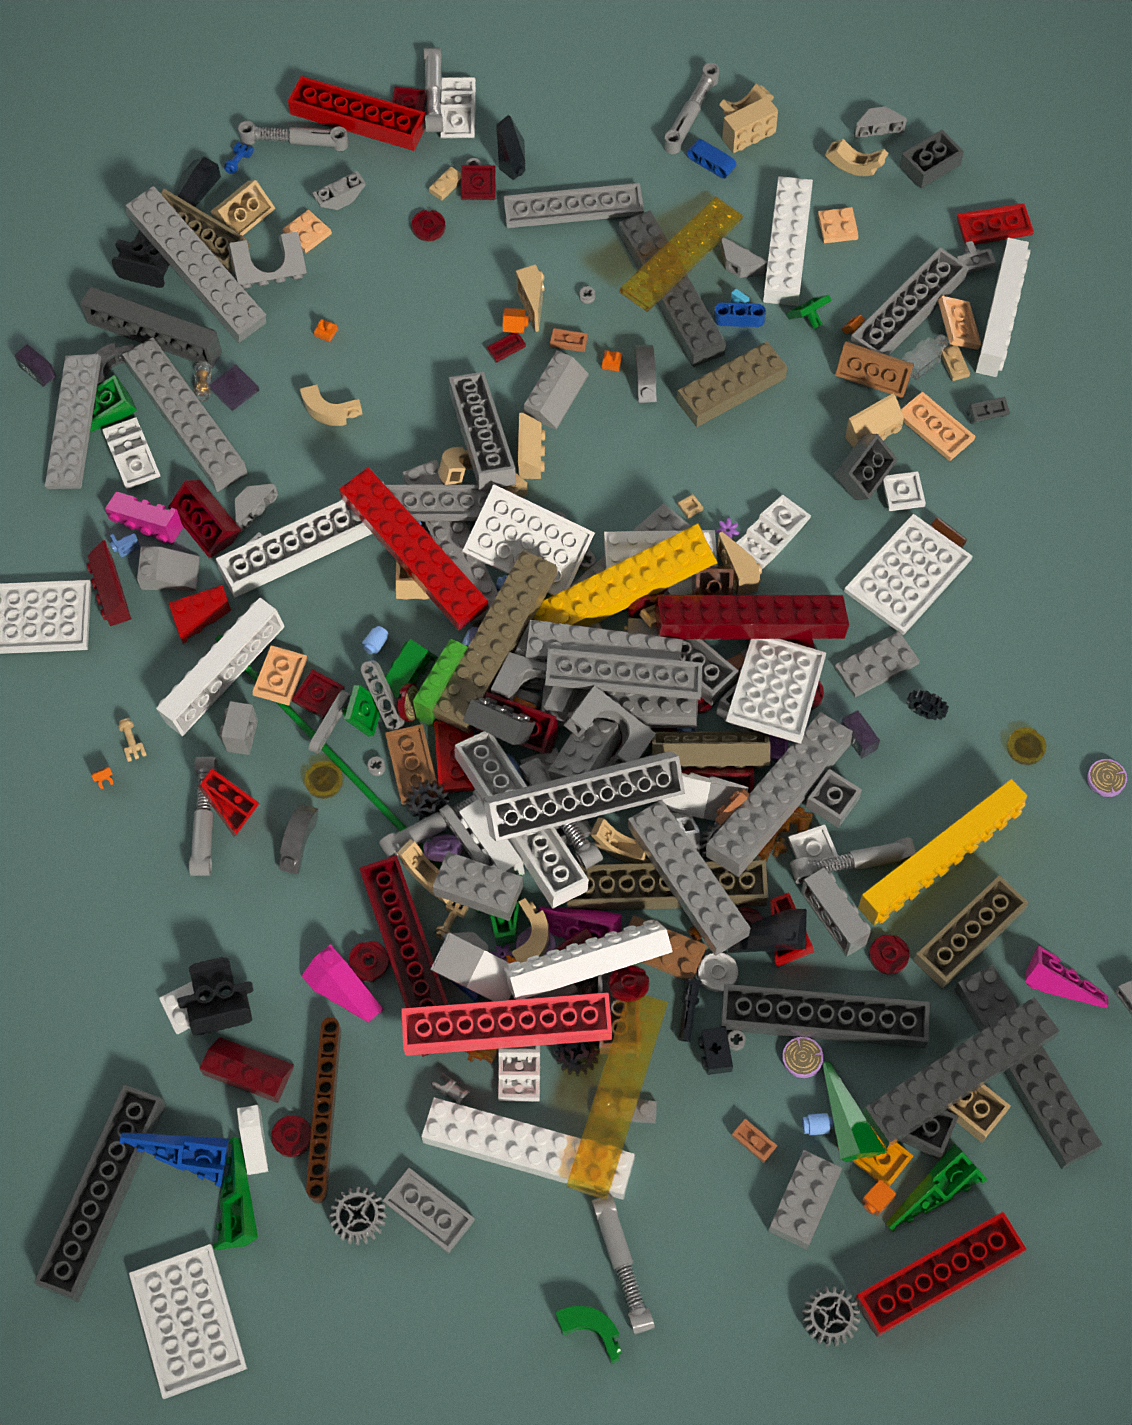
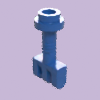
[224,142,254,174]

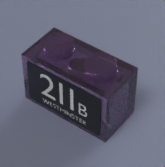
[14,344,56,387]
[841,710,880,759]

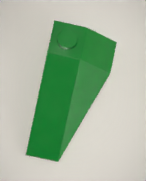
[90,375,137,432]

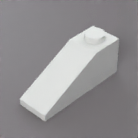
[237,1105,269,1175]

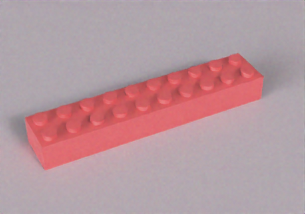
[402,993,612,1056]

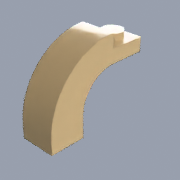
[720,84,774,116]
[825,139,888,176]
[300,385,362,426]
[438,447,473,485]
[590,818,651,864]
[397,839,450,904]
[511,898,550,963]

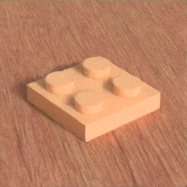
[818,207,859,243]
[282,210,332,253]

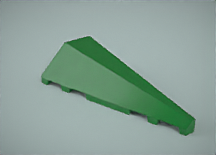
[823,1062,887,1162]
[213,1137,258,1250]
[885,1144,988,1232]

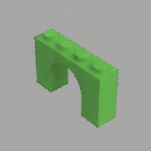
[413,638,468,727]

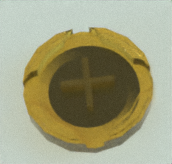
[1007,727,1047,765]
[304,761,343,799]

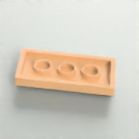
[901,391,975,461]

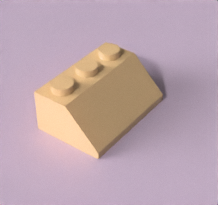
[210,180,276,236]
[845,393,904,448]
[518,413,545,479]

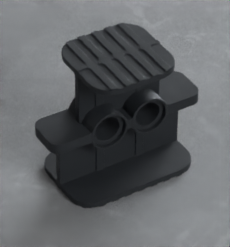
[111,230,170,288]
[177,957,254,1035]

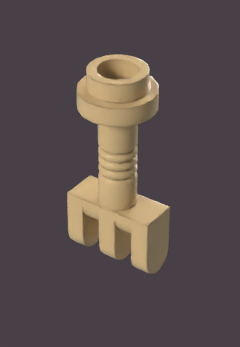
[118,718,147,762]
[435,901,469,940]

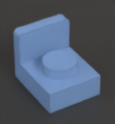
[109,533,141,557]

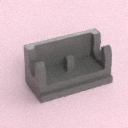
[966,396,1010,424]

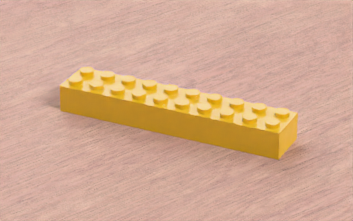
[533,524,718,627]
[858,779,1028,926]

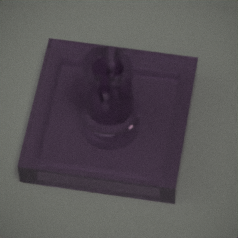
[208,365,259,411]

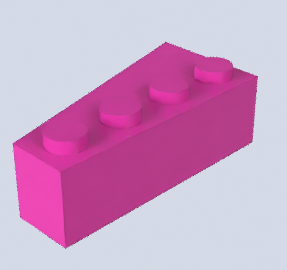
[105,492,183,545]

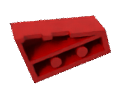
[169,585,231,644]
[198,769,260,837]
[771,892,814,968]

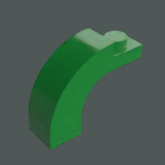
[555,1306,622,1364]

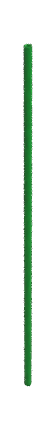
[215,635,481,913]

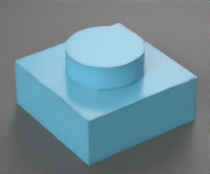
[731,289,750,303]

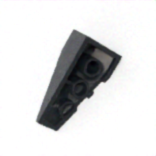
[496,115,525,180]
[174,157,221,207]
[728,909,807,953]

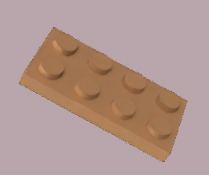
[835,342,914,398]
[385,724,437,805]
[629,915,707,980]

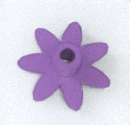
[716,518,739,540]
[490,944,513,961]

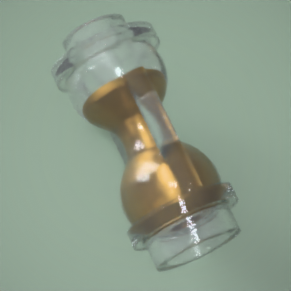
[193,361,212,401]

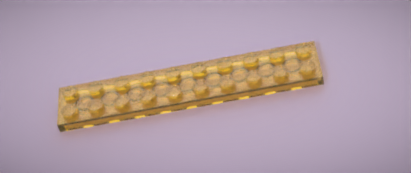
[619,197,743,312]
[566,995,668,1200]

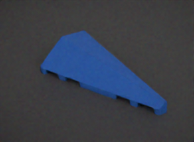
[120,1132,229,1187]

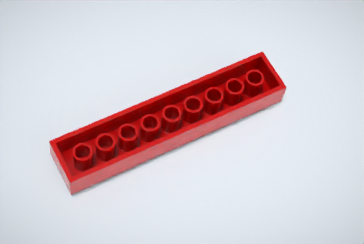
[339,467,488,631]

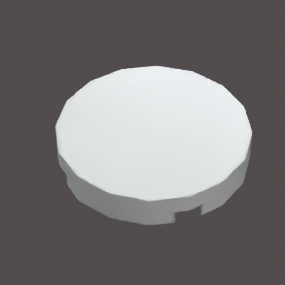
[698,952,738,992]

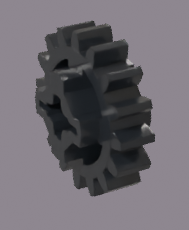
[906,690,949,720]
[406,779,449,821]
[555,1041,600,1076]

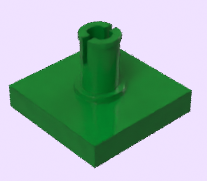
[786,295,832,329]
[343,685,380,737]

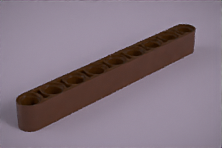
[306,1017,341,1203]

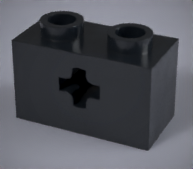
[698,1027,733,1075]

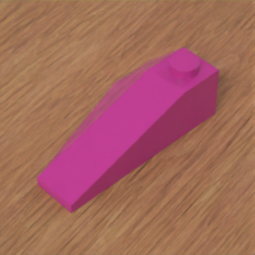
[539,906,622,940]
[302,944,384,1023]
[1025,945,1109,1008]

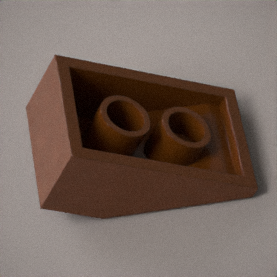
[691,566,734,595]

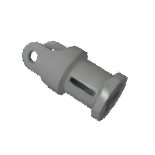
[432,1073,470,1105]

